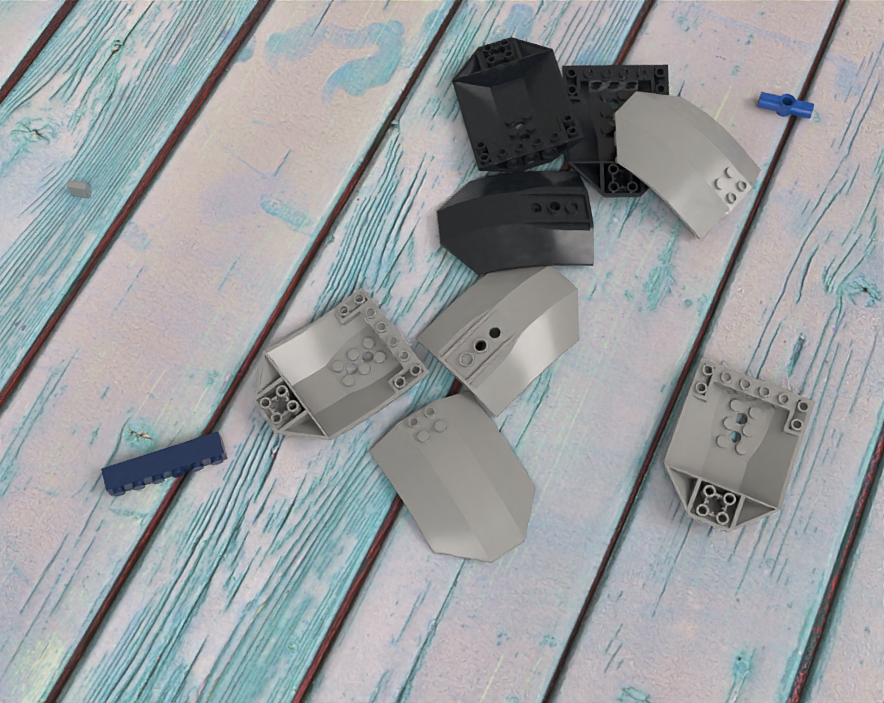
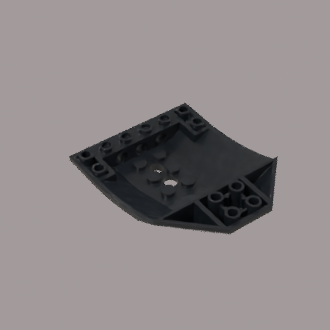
[452,37,584,172]
[562,65,669,198]
[437,171,594,276]

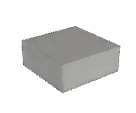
[67,180,92,199]

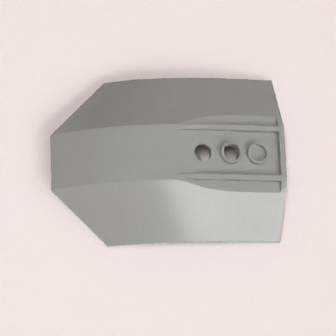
[416,266,579,417]
[253,287,430,440]
[663,358,815,533]

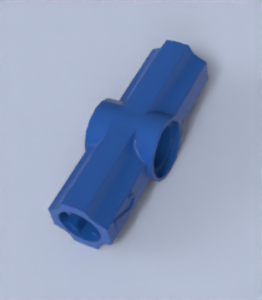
[757,92,814,119]

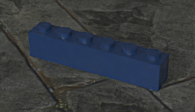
[101,432,228,497]

